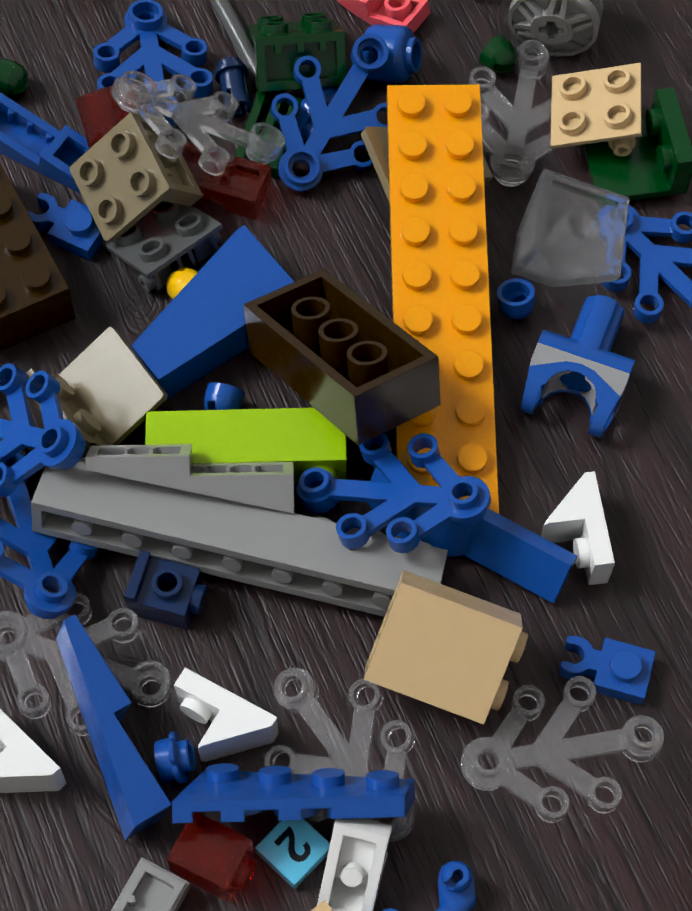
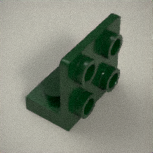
[247,12,347,92]
[582,87,692,204]

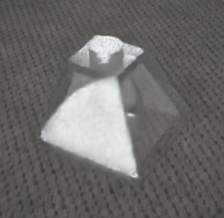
[511,169,629,287]

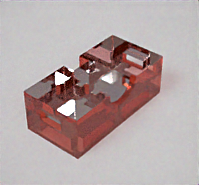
[180,142,271,220]

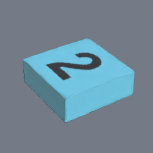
[255,818,330,890]

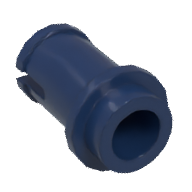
[214,57,253,117]

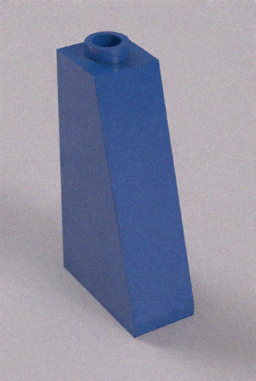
[131,226,294,403]

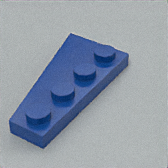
[172,763,415,824]

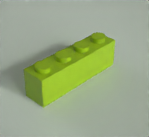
[145,408,347,487]

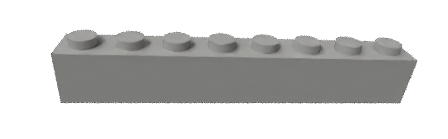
[31,459,448,617]

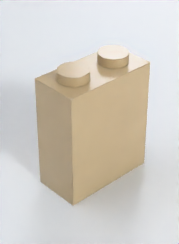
[364,570,528,724]

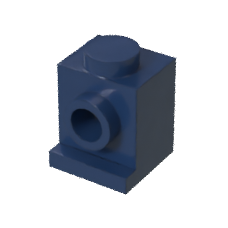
[124,550,208,630]

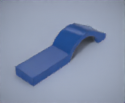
[367,462,577,604]

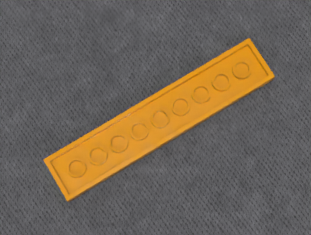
[387,84,499,514]

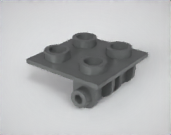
[100,200,224,292]

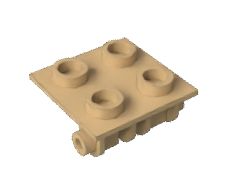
[550,63,642,157]

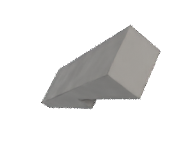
[85,444,294,514]

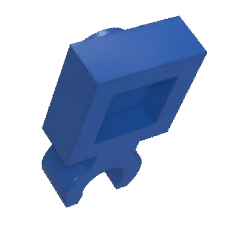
[27,193,104,261]
[558,636,656,705]

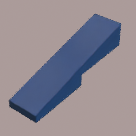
[0,93,95,194]
[56,615,172,841]

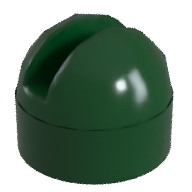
[478,34,517,74]
[0,58,28,96]

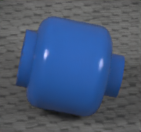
[360,24,422,84]

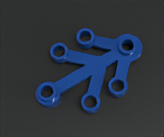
[93,0,213,130]
[270,34,389,192]
[595,203,692,324]
[0,363,86,497]
[296,433,491,553]
[0,452,99,619]

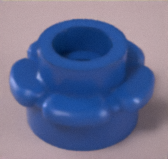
[154,731,196,784]

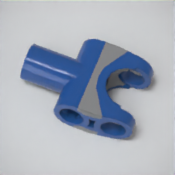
[520,295,636,439]

